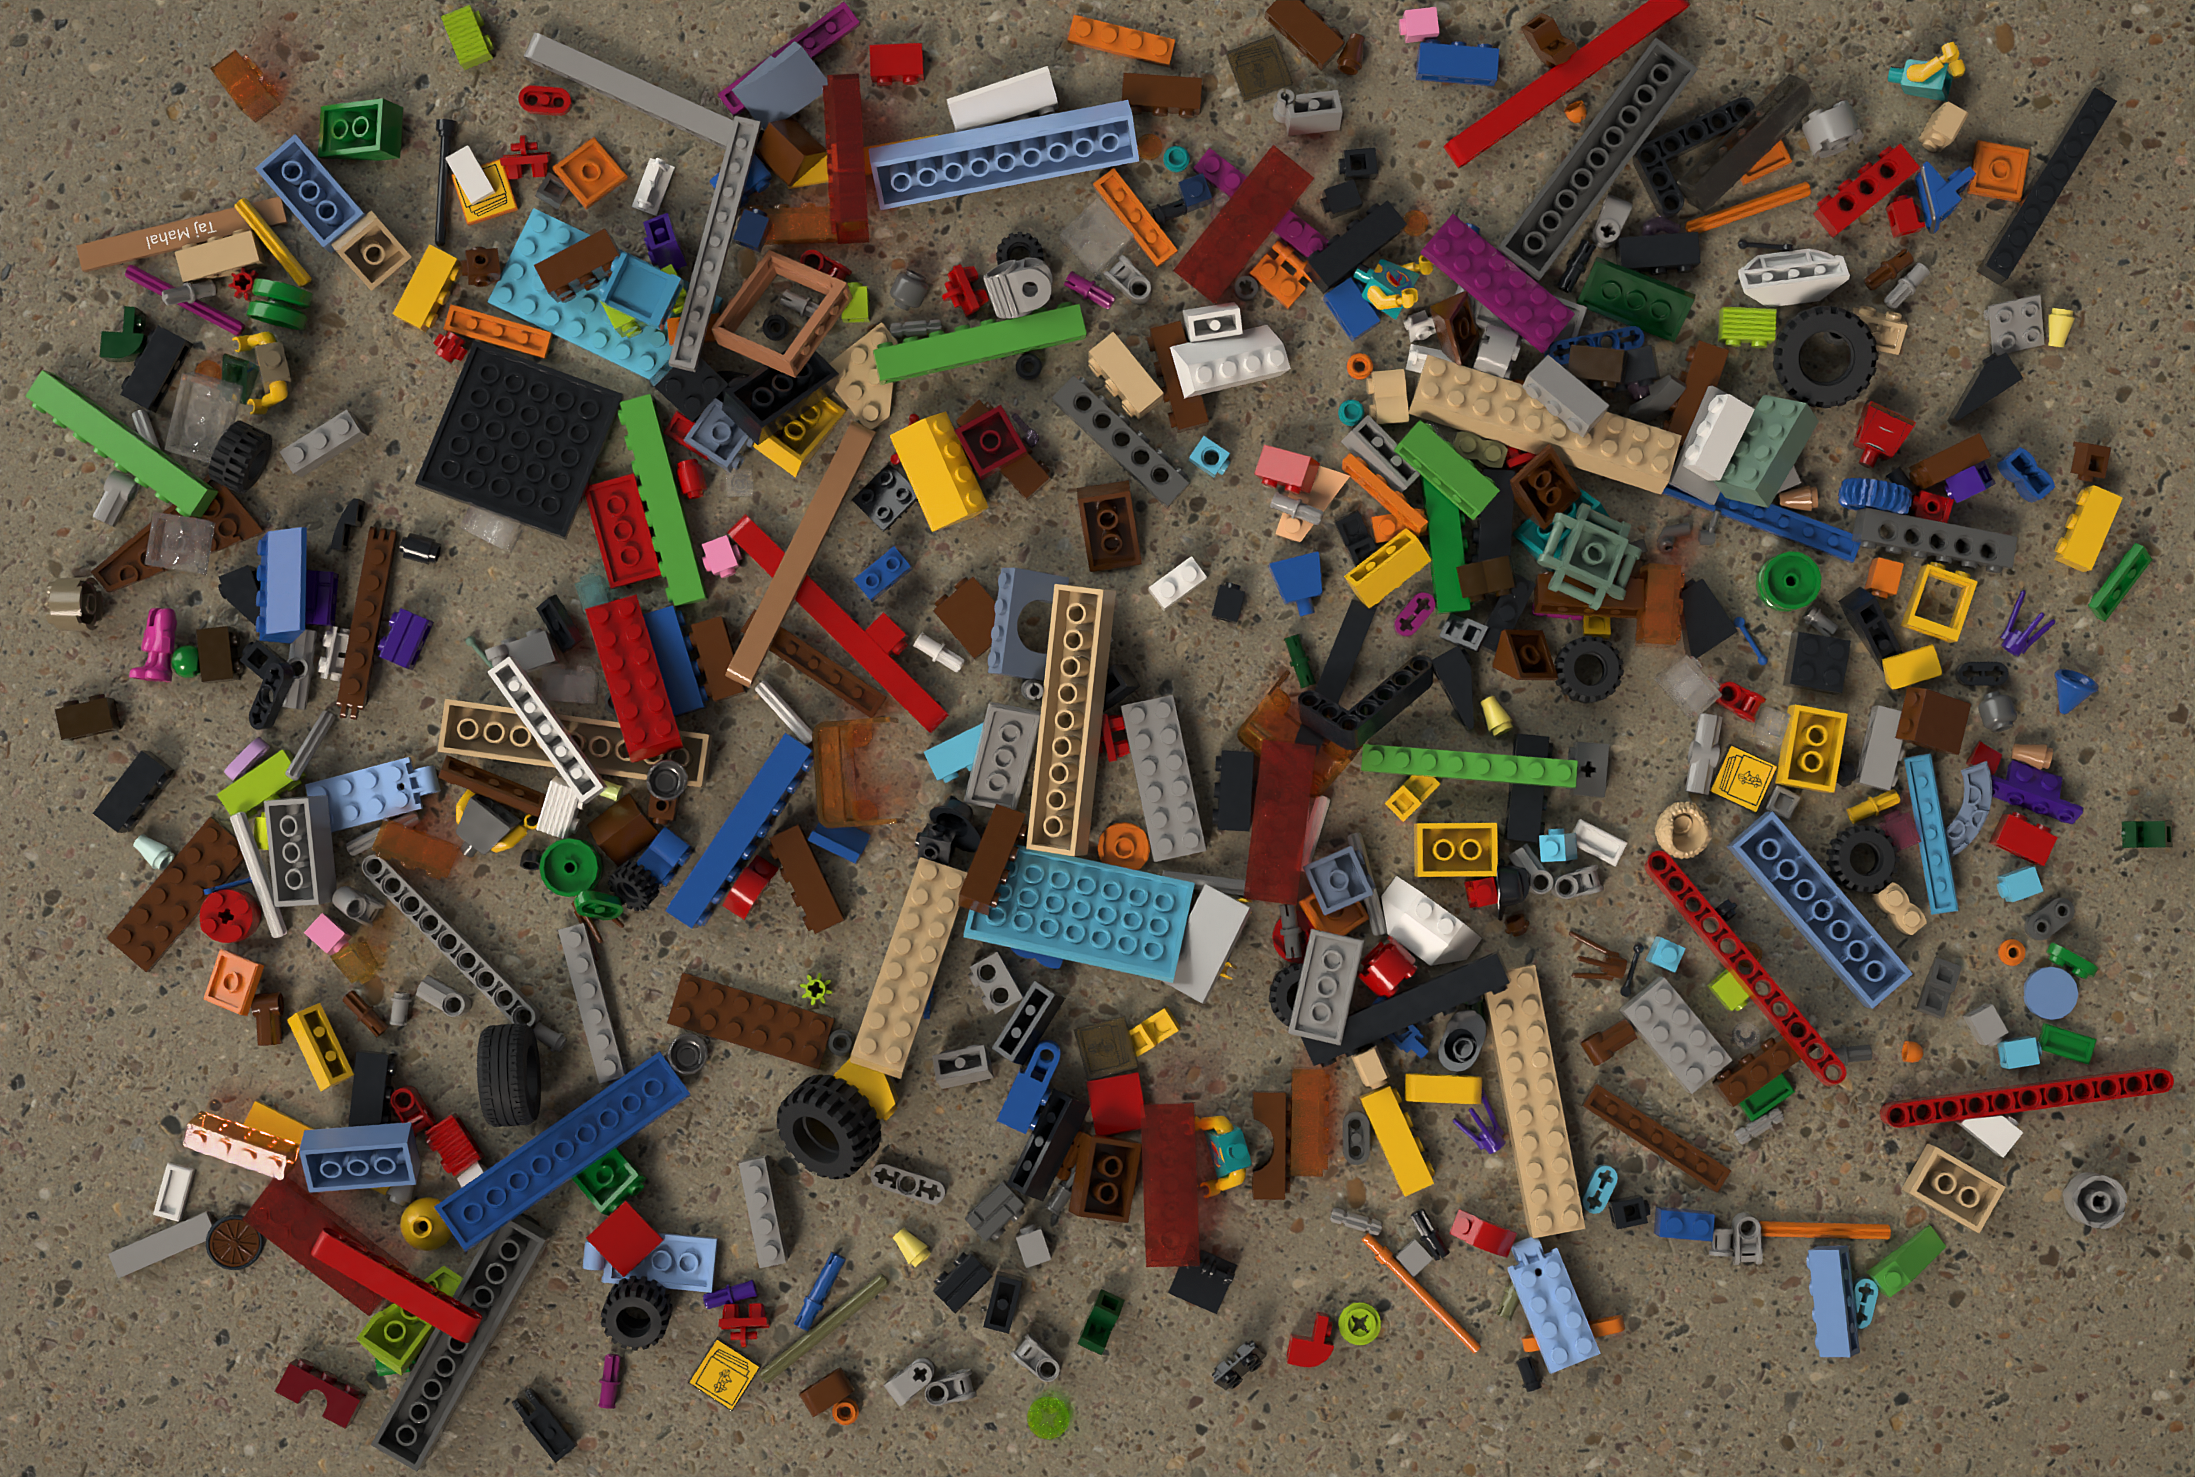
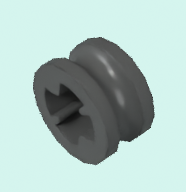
[1234,276,1258,301]

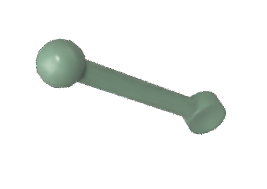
[465,636,493,669]

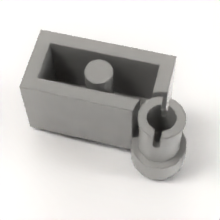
[1273,89,1343,136]
[485,628,560,674]

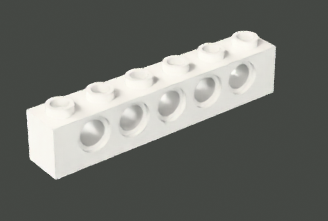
[488,656,608,804]

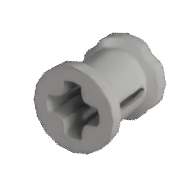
[1709,1227,1733,1257]

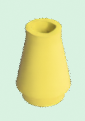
[2048,308,2075,348]
[1480,696,1513,737]
[893,1227,931,1268]

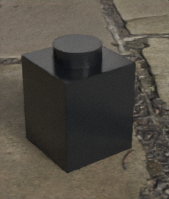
[1320,179,1362,219]
[1211,582,1245,624]

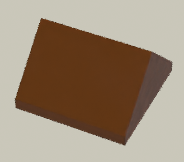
[754,118,828,187]
[1429,291,1480,365]
[1492,629,1558,681]
[587,793,659,867]

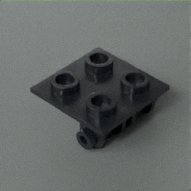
[852,463,918,532]
[1168,1244,1238,1314]
[1212,1340,1266,1390]

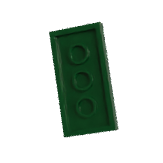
[1576,257,1696,343]

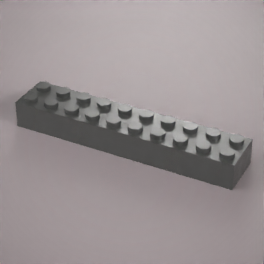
[1497,38,1698,283]
[371,1215,553,1472]

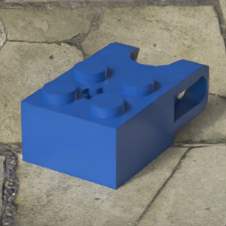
[997,1040,1061,1134]

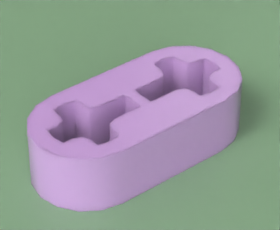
[224,737,270,782]

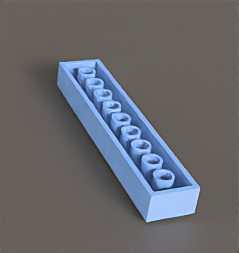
[868,100,1139,210]

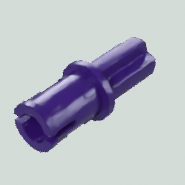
[703,1279,758,1309]

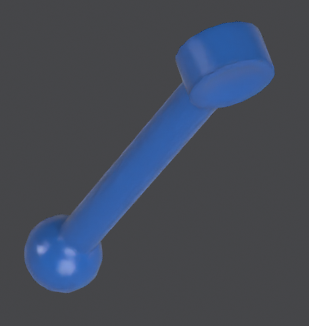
[1733,617,1768,665]
[204,876,253,895]

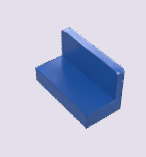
[808,813,870,864]

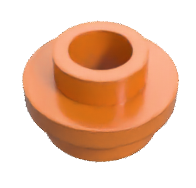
[1346,353,1373,380]
[1998,939,2025,966]
[832,1398,859,1425]

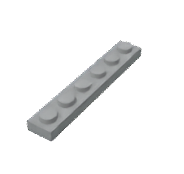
[558,923,626,1083]

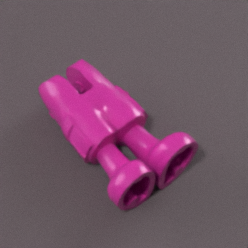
[129,608,178,683]

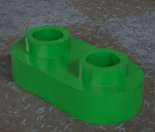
[574,890,623,920]
[2046,943,2099,980]

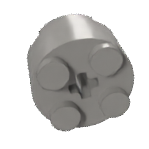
[1802,100,1864,159]
[1471,323,1522,380]
[2063,1172,2127,1229]

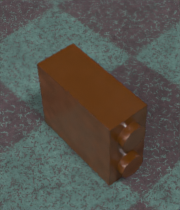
[1908,433,1992,491]
[933,577,996,660]
[1895,687,1971,755]

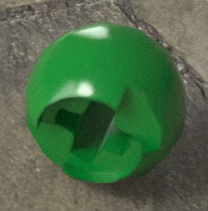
[172,645,201,678]

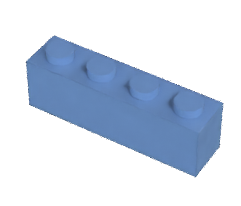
[1806,1246,1860,1357]

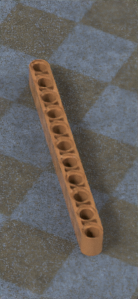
[725,420,877,688]

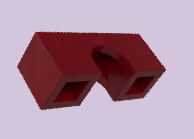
[274,1358,366,1429]

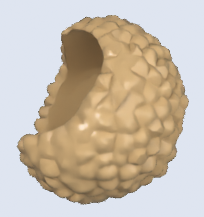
[1655,801,1712,859]

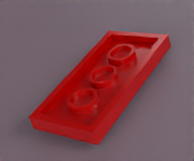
[585,473,662,589]

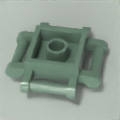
[1537,503,1642,611]

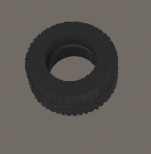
[477,1023,541,1127]

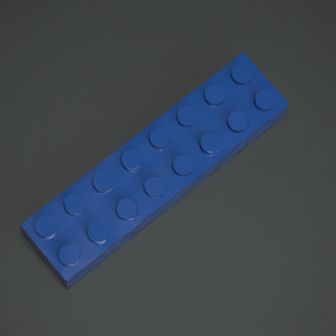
[665,733,817,929]

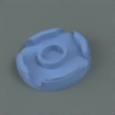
[2023,967,2078,1020]

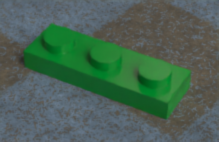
[2088,543,2153,622]

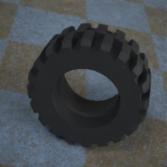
[1773,306,1878,408]
[777,1074,881,1180]

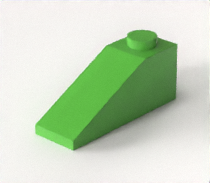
[1866,1225,1946,1298]

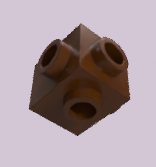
[461,247,501,287]

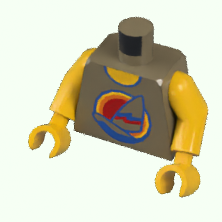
[232,332,292,415]

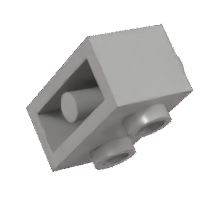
[932,1045,994,1089]

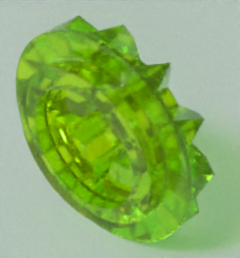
[1027,1396,1070,1440]

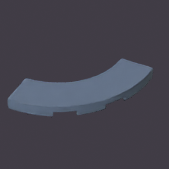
[1945,761,1993,858]

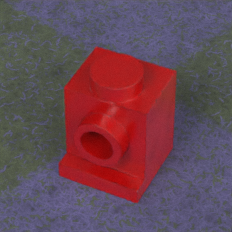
[1885,195,1926,238]
[1909,491,1954,523]
[1464,877,1498,908]

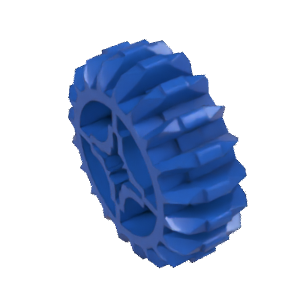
[1838,478,1912,515]

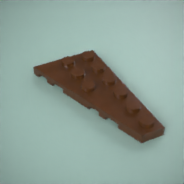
[91,475,266,593]

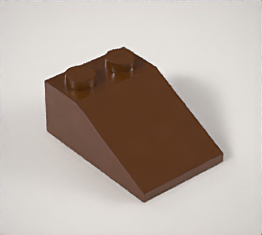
[1510,444,1582,530]
[1077,480,1142,572]

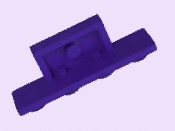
[1991,760,2084,824]

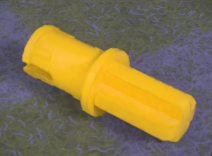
[1846,789,1900,824]

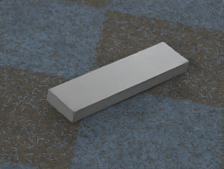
[108,1211,214,1278]

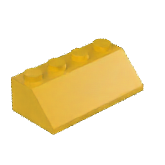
[890,411,989,532]

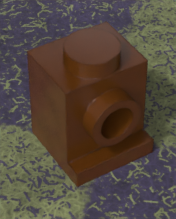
[2070,441,2112,482]
[647,794,680,825]

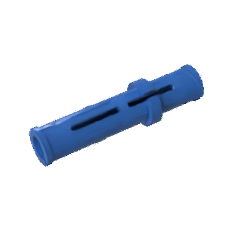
[794,1252,846,1331]

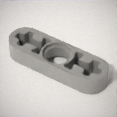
[871,1163,946,1204]

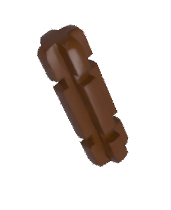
[1056,1130,1082,1181]

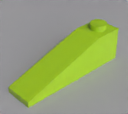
[356,1266,463,1376]

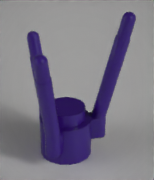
[2000,590,2056,657]
[1453,1087,1506,1154]

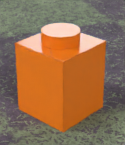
[1865,557,1904,599]

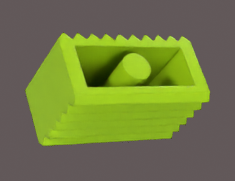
[441,5,495,70]
[1718,307,1777,348]

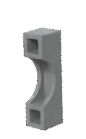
[739,1155,789,1268]

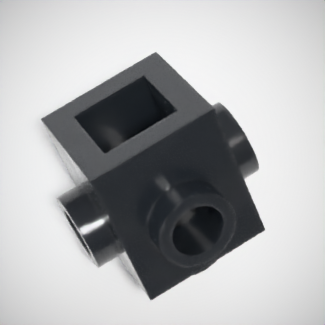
[915,823,958,866]

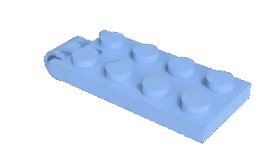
[305,757,441,833]
[583,1232,718,1293]
[1507,1237,1601,1374]

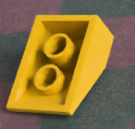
[753,397,846,478]

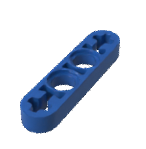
[1545,326,1644,365]

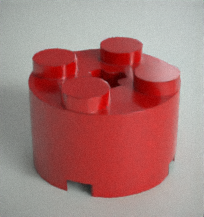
[199,889,261,943]
[1356,936,1417,998]

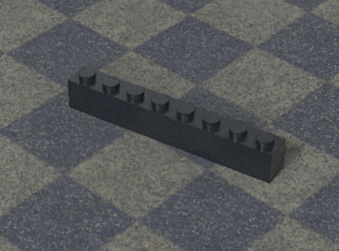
[1976,87,2117,285]
[1301,951,1511,1068]

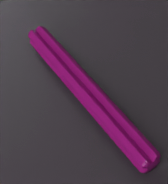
[125,265,245,336]

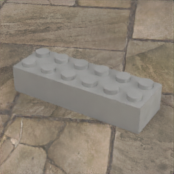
[1121,695,1206,862]

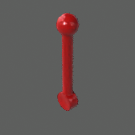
[890,414,919,465]

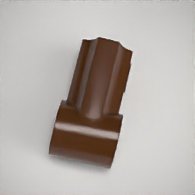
[251,992,284,1046]
[1580,1018,1637,1066]

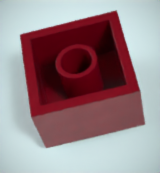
[954,405,1028,481]

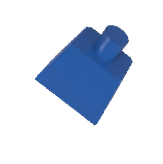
[1268,551,1322,617]

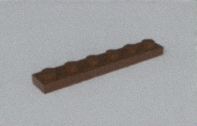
[740,609,887,719]
[1581,1083,1731,1193]

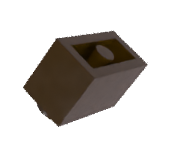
[1568,345,1628,388]
[196,626,243,683]
[55,694,121,741]

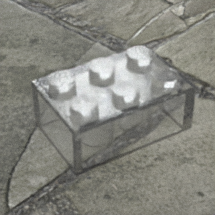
[164,371,243,463]

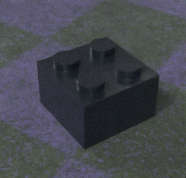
[649,357,728,422]
[1783,632,1851,695]

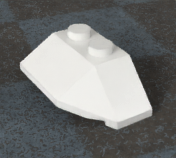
[1738,248,1850,308]
[1381,876,1482,966]

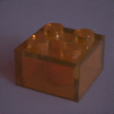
[210,49,281,123]

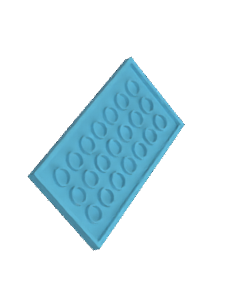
[488,208,723,380]
[964,845,1195,983]

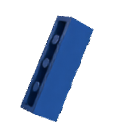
[643,605,709,717]

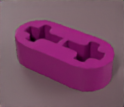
[1393,592,1435,637]

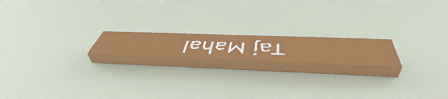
[76,197,289,272]

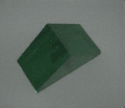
[221,353,259,405]

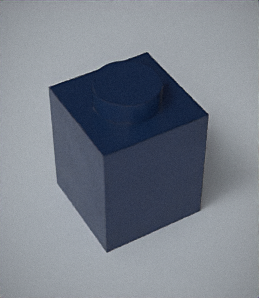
[1178,173,1212,213]
[733,208,772,253]

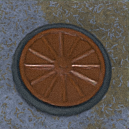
[206,1215,264,1270]

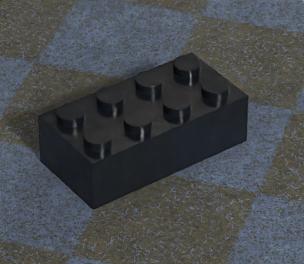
[722,350,839,445]

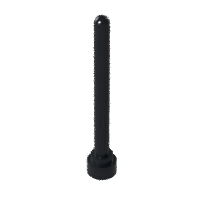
[435,119,458,247]

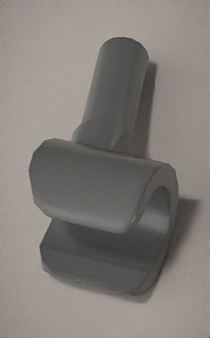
[1698,509,1721,545]

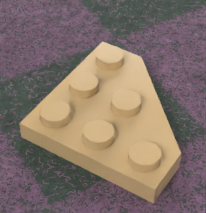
[829,322,898,431]

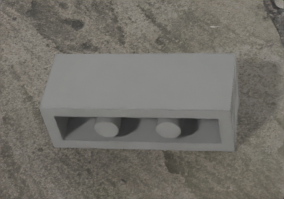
[1523,355,1609,438]
[279,409,368,478]
[1341,415,1420,493]
[1853,705,1904,791]

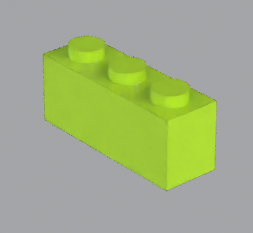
[216,749,306,821]

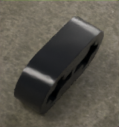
[1955,662,2009,686]

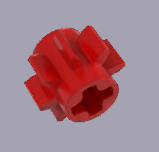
[228,267,259,302]
[433,331,468,364]

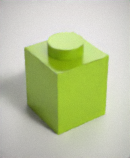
[842,282,870,323]
[1707,969,1749,1011]

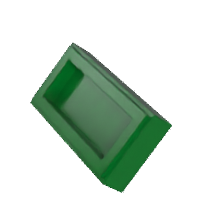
[2038,1023,2097,1065]
[1739,1073,1795,1122]

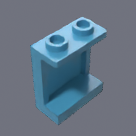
[599,252,685,331]

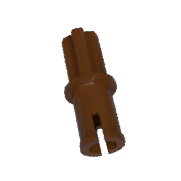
[1864,249,1914,290]
[342,990,389,1038]

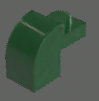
[99,306,148,362]
[2121,821,2173,848]
[1077,1289,1125,1355]

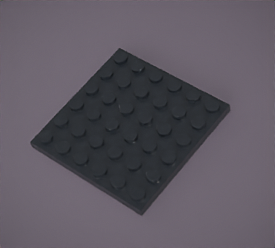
[415,341,624,540]

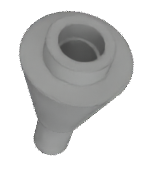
[386,1160,422,1206]

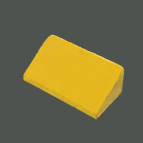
[1882,644,1942,690]

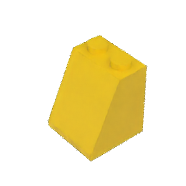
[833,1059,899,1122]

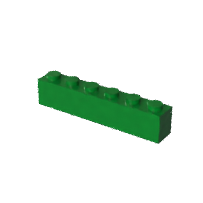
[1420,474,1474,615]

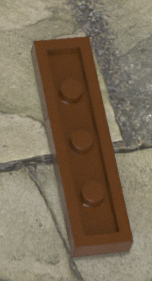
[438,755,546,817]

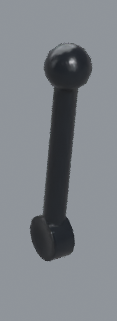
[1738,239,1793,251]
[1620,943,1644,997]

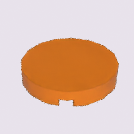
[1098,822,1150,870]

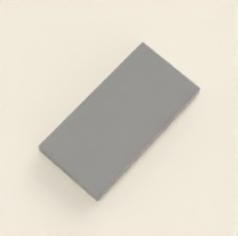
[1668,386,1755,505]
[964,702,1041,810]
[1161,884,1253,1004]
[1288,929,1364,1045]

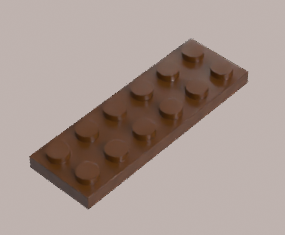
[106,817,245,972]
[667,972,835,1069]

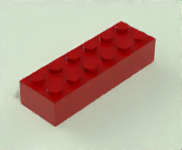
[585,594,683,763]

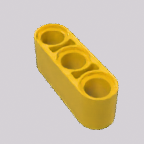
[1405,1073,1482,1104]

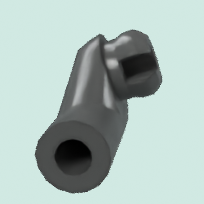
[1657,522,1691,553]

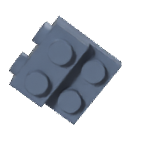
[684,398,754,473]
[1303,846,1375,916]

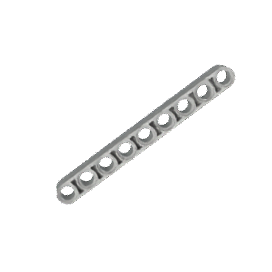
[523,33,733,150]
[362,855,540,1027]

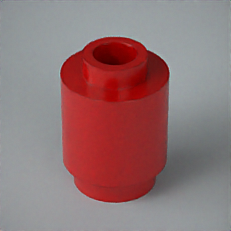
[676,459,708,500]

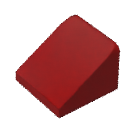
[1966,741,2002,776]

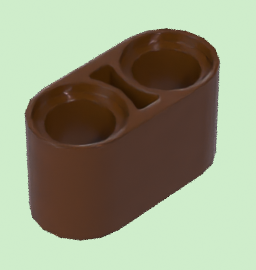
[798,1367,855,1417]

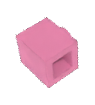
[1399,7,1439,43]
[304,913,352,956]

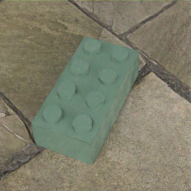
[1713,395,1819,508]

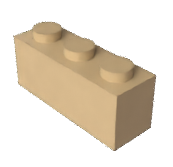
[175,229,266,284]

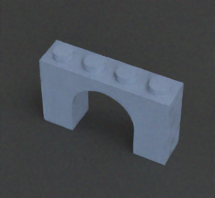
[988,568,1069,682]

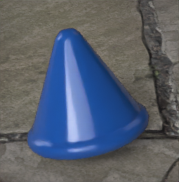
[2054,669,2099,715]

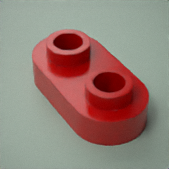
[518,85,573,116]

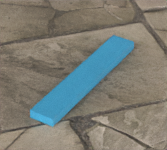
[1904,753,1960,915]

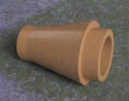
[1779,485,1818,511]
[2011,743,2053,770]

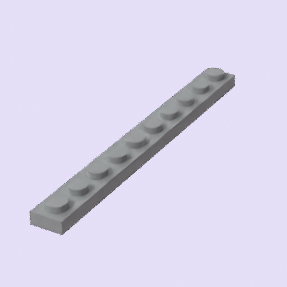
[669,116,762,372]

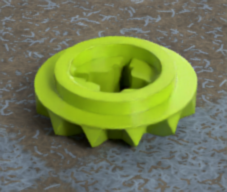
[1338,1302,1381,1345]

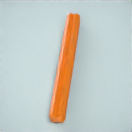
[1685,182,1811,234]
[1759,1221,1891,1239]

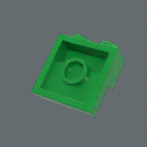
[572,1147,647,1216]

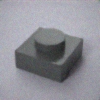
[535,172,570,209]

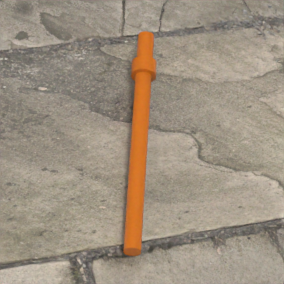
[1361,1232,1481,1353]

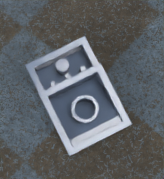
[732,41,832,130]

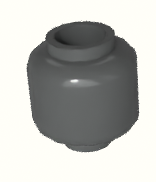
[890,269,928,311]
[1978,691,2017,733]

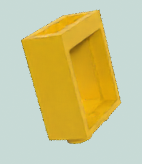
[1901,562,1978,643]

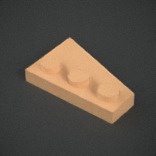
[1275,466,1350,543]

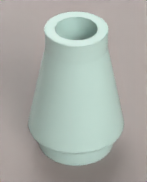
[133,834,175,871]

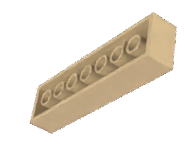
[850,857,967,1079]

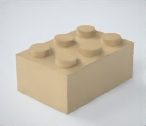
[1088,332,1164,421]
[1901,1144,2006,1233]

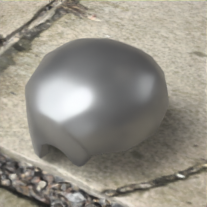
[646,760,688,801]
[668,1034,708,1075]

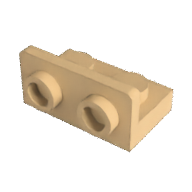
[1847,306,1908,355]

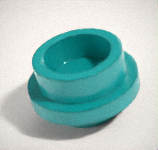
[1163,146,1190,173]
[1338,400,1365,426]

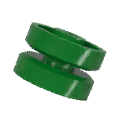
[246,279,313,331]
[1756,551,1822,612]
[539,838,604,897]

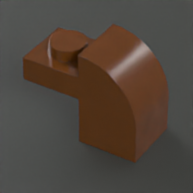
[1521,13,1578,68]

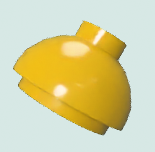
[400,1197,452,1251]

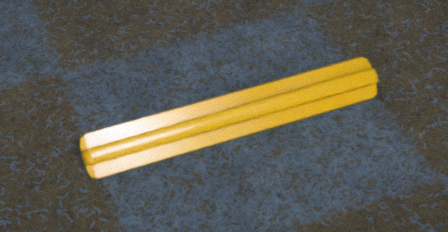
[234,198,312,287]

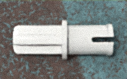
[913,632,965,672]

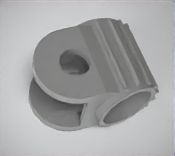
[983,258,1053,318]

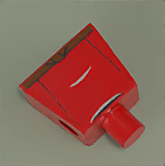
[1853,401,1916,469]

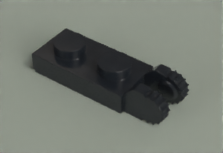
[512,1388,578,1463]

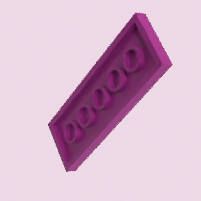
[1420,214,1575,354]

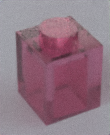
[1878,810,1922,852]

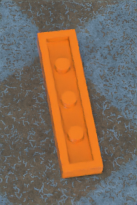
[1067,15,1175,67]
[1093,168,1178,268]
[443,304,553,359]
[1342,453,1428,537]

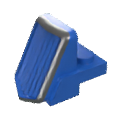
[1915,161,1976,234]

